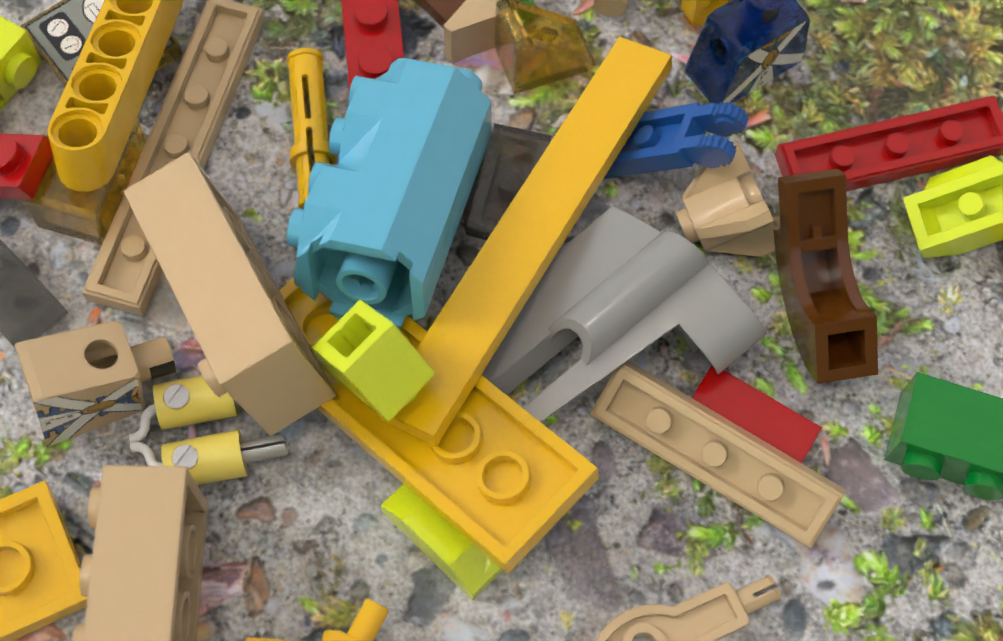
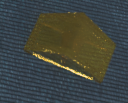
[495,0,597,94]

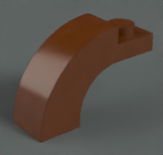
[774,169,878,384]

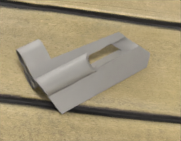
[481,205,767,422]

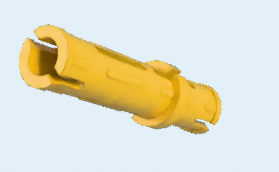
[286,48,337,209]

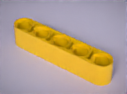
[47,0,183,191]

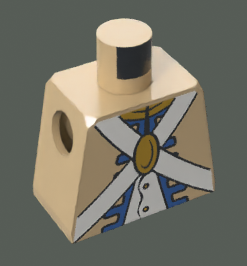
[14,321,176,447]

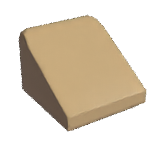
[444,0,513,63]

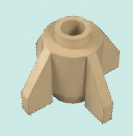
[675,140,776,257]

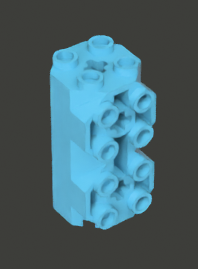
[287,58,492,328]

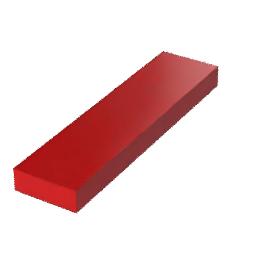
[774,95,1003,192]

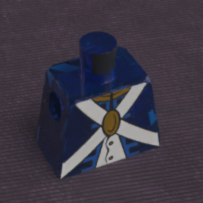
[684,0,810,104]

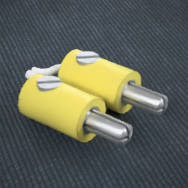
[129,375,289,486]

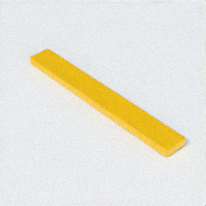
[379,36,672,446]

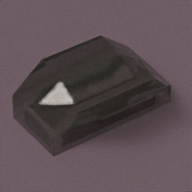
[459,123,552,241]

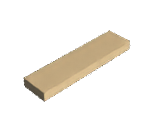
[590,361,846,548]

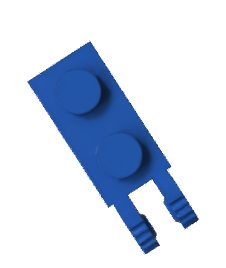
[604,102,749,179]

